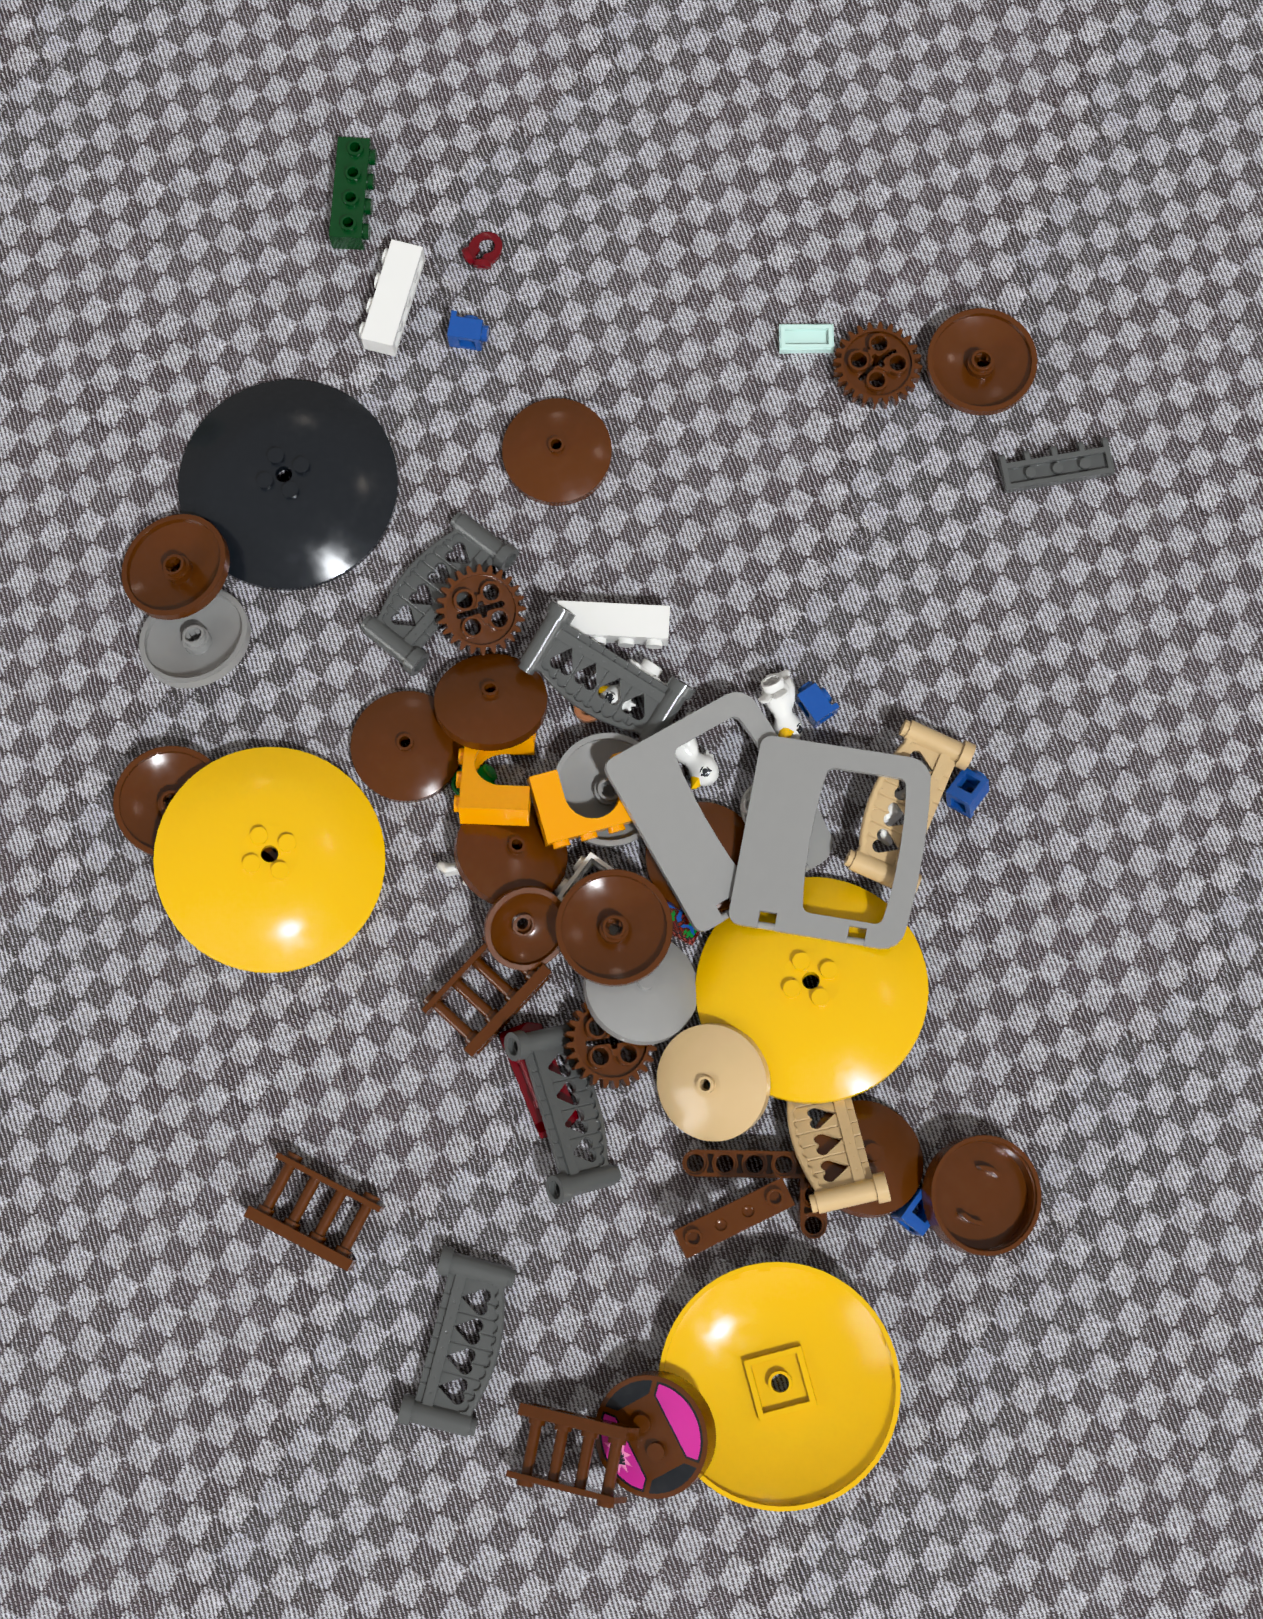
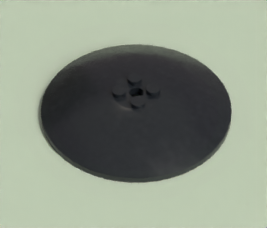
[178,379,399,591]

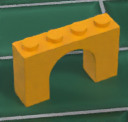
[454,733,536,826]
[527,752,633,849]

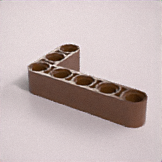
[682,1149,827,1239]

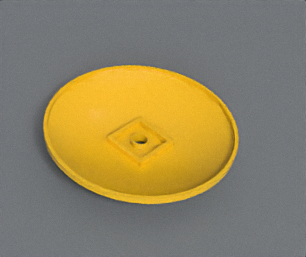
[153,747,386,973]
[695,877,929,1104]
[659,1261,901,1512]

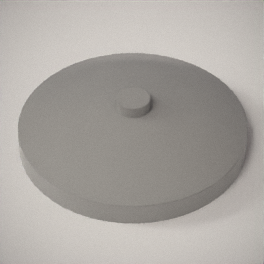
[139,590,251,689]
[555,733,641,847]
[583,942,697,1045]

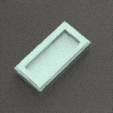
[779,324,834,354]

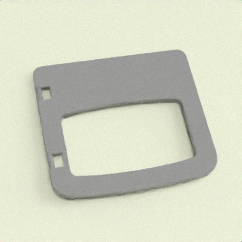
[604,692,832,932]
[729,736,931,949]

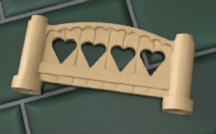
[844,720,976,891]
[786,1098,891,1214]

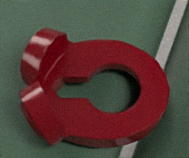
[461,232,503,270]

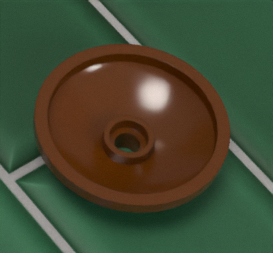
[483,886,561,970]

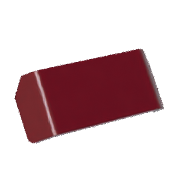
[499,1022,579,1139]

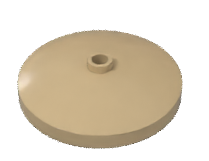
[657,1023,771,1142]

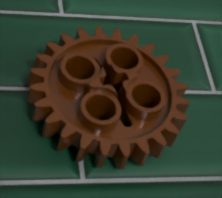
[832,322,922,410]
[434,564,526,655]
[563,1002,657,1090]

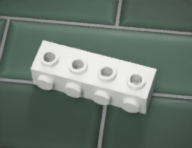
[359,239,426,357]
[557,600,670,649]

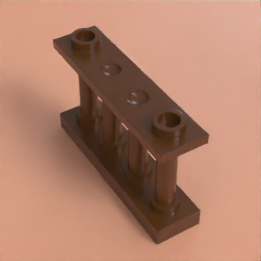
[421,937,553,1059]
[244,1150,385,1271]
[673,1178,795,1258]
[506,1402,640,1508]

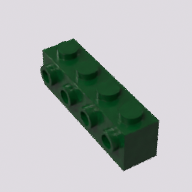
[329,137,377,250]

